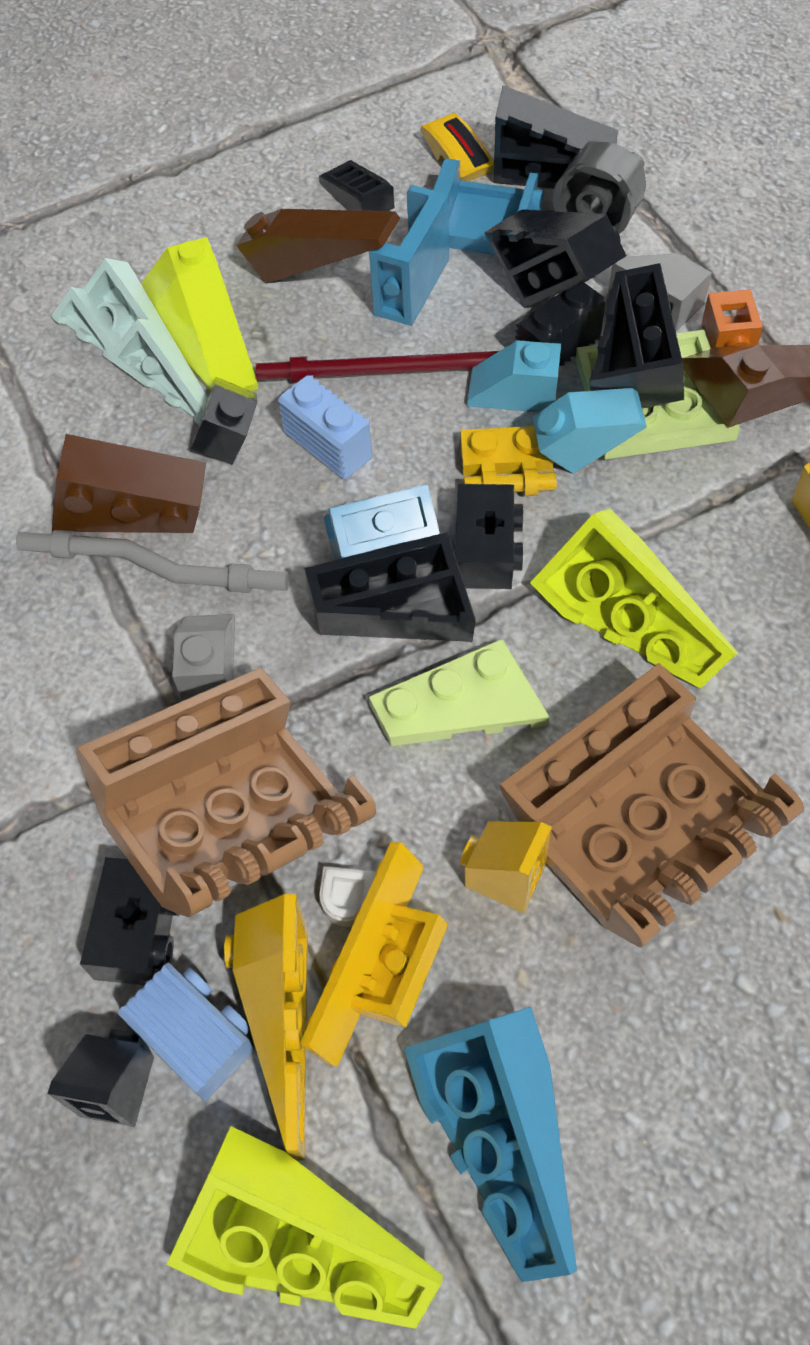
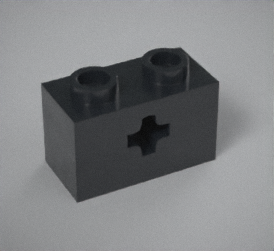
[455,484,523,589]
[80,857,180,985]

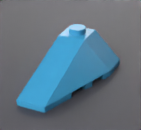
[404,1007,577,1282]

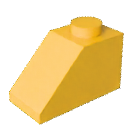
[460,821,552,914]

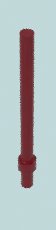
[256,351,499,383]

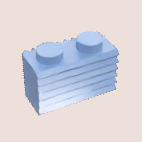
[278,376,372,479]
[118,963,254,1103]

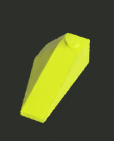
[141,237,259,391]

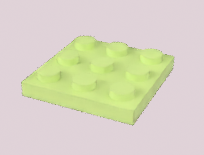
[575,329,740,460]

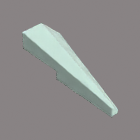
[51,258,208,425]

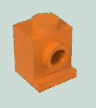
[701,289,763,349]

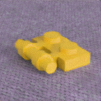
[460,426,557,496]

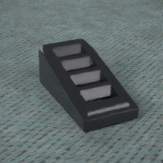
[319,160,395,211]

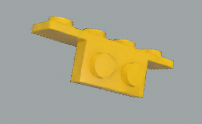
[301,841,449,1067]

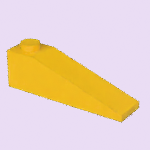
[224,894,308,1160]

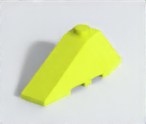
[530,509,738,689]
[166,1126,443,1329]

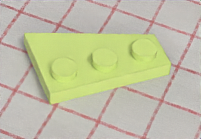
[369,639,550,746]

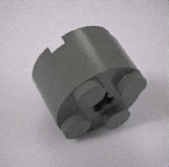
[553,140,646,234]

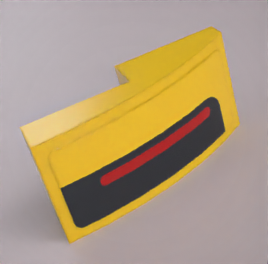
[420,112,494,182]

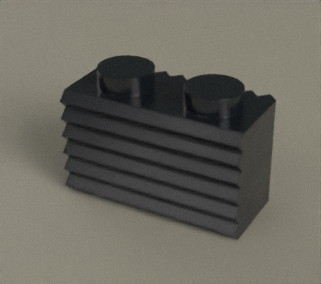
[515,282,606,366]

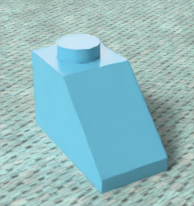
[467,341,561,412]
[533,388,647,474]

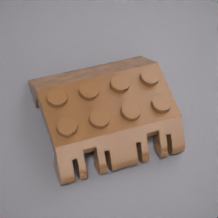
[500,663,804,948]
[77,667,376,917]

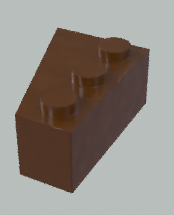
[52,434,206,533]

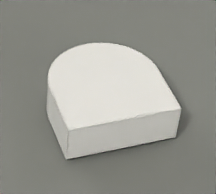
[320,867,376,927]

